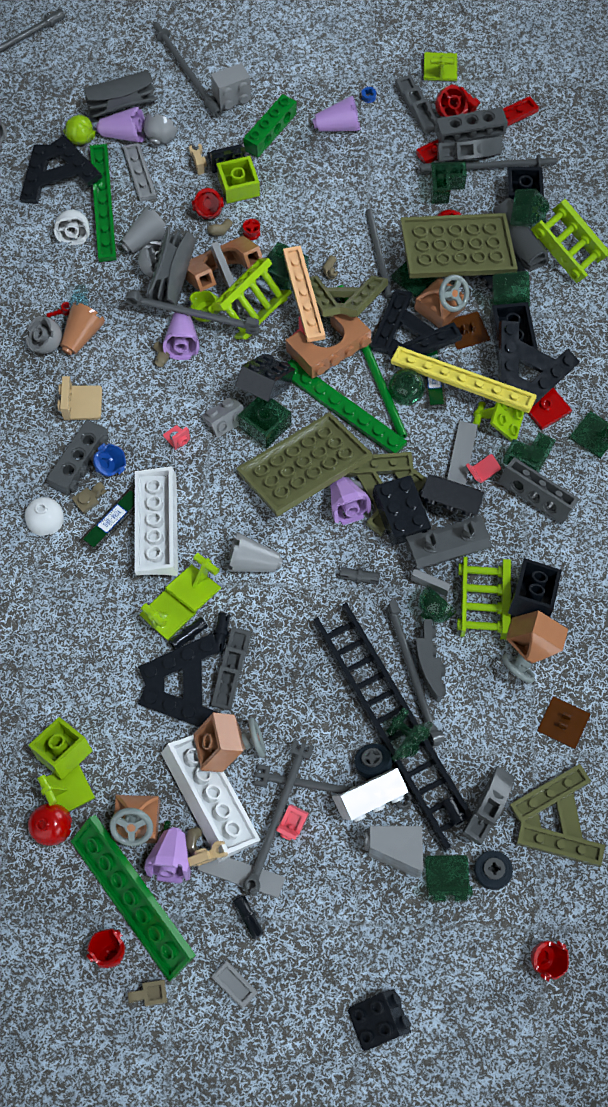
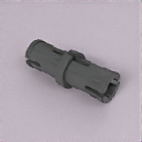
[340,567,380,585]

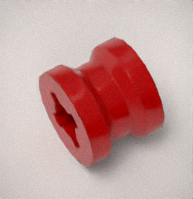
[243,219,261,241]

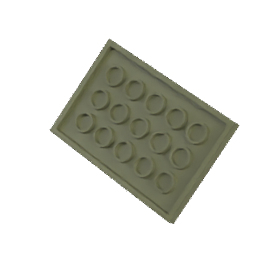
[400,213,518,278]
[236,412,373,517]

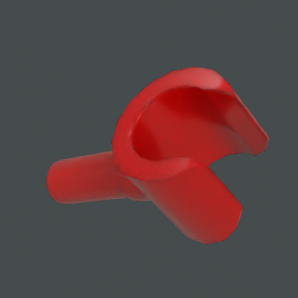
[46,302,71,318]

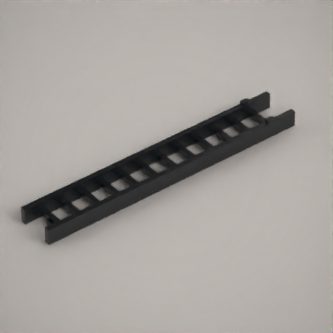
[313,602,472,852]

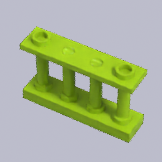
[531,199,608,284]
[211,258,292,340]
[457,557,511,640]

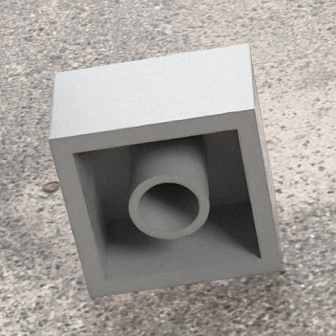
[211,63,251,110]

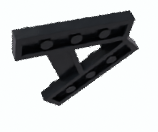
[20,135,103,204]
[371,289,462,368]
[499,320,580,407]
[138,633,221,727]

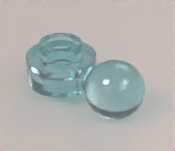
[69,284,89,306]

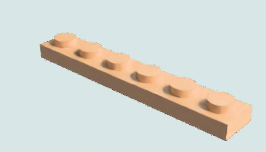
[283,245,326,343]

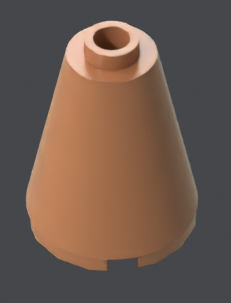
[60,302,105,355]

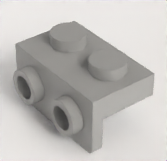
[201,397,248,438]

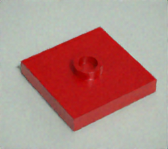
[528,387,572,430]

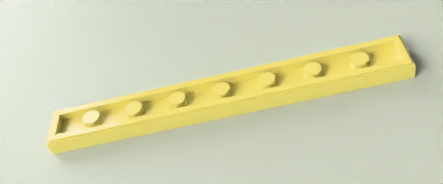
[391,346,537,413]

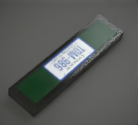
[424,349,447,411]
[79,487,135,554]

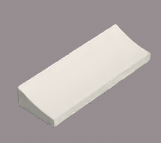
[135,466,178,576]
[161,735,261,862]

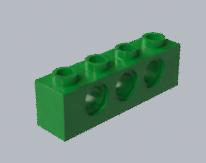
[243,94,297,158]

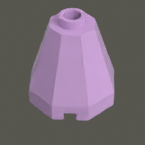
[330,477,371,525]
[144,827,191,884]

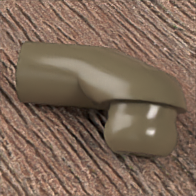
[207,218,233,236]
[322,255,338,279]
[153,341,169,367]
[186,827,202,857]

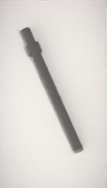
[366,209,392,298]

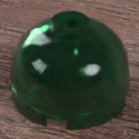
[388,368,425,405]
[417,585,457,623]

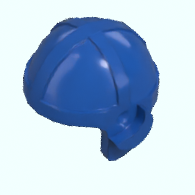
[93,443,126,477]

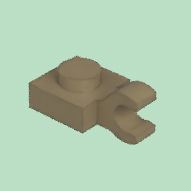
[72,482,107,514]
[128,980,167,1007]

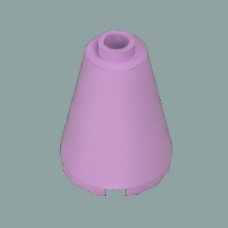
[313,96,361,132]
[96,107,145,142]
[163,312,200,360]

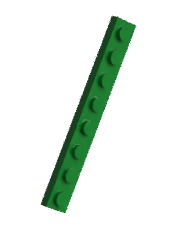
[90,144,117,262]
[288,359,407,453]

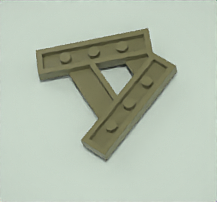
[310,276,388,317]
[344,452,427,536]
[509,764,605,867]

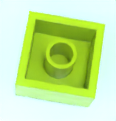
[217,156,260,204]
[28,717,93,780]

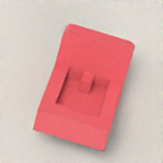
[276,804,309,840]

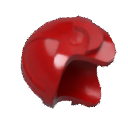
[192,188,224,219]
[86,928,125,968]
[531,940,569,982]

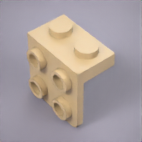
[57,376,102,420]

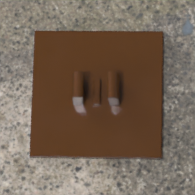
[449,311,491,350]
[537,696,591,749]

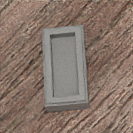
[411,569,451,596]
[211,960,258,1009]

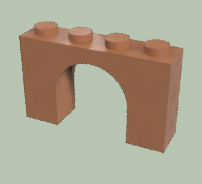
[185,236,263,292]
[285,314,371,379]

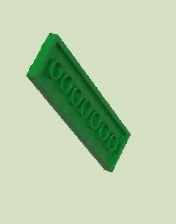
[70,815,196,982]

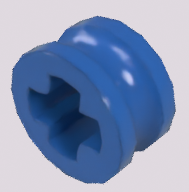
[361,87,376,103]

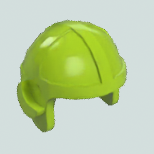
[63,114,95,146]
[189,291,220,322]

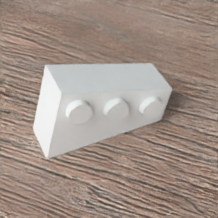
[332,768,408,822]

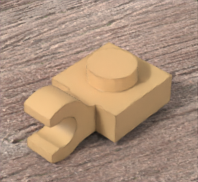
[189,144,207,175]
[188,841,228,866]

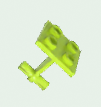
[424,52,457,81]
[473,401,524,443]
[165,553,221,613]
[139,590,196,641]
[37,765,96,812]

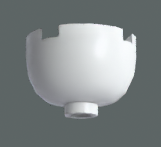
[54,210,90,245]
[25,497,64,536]

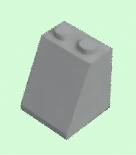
[364,826,423,878]

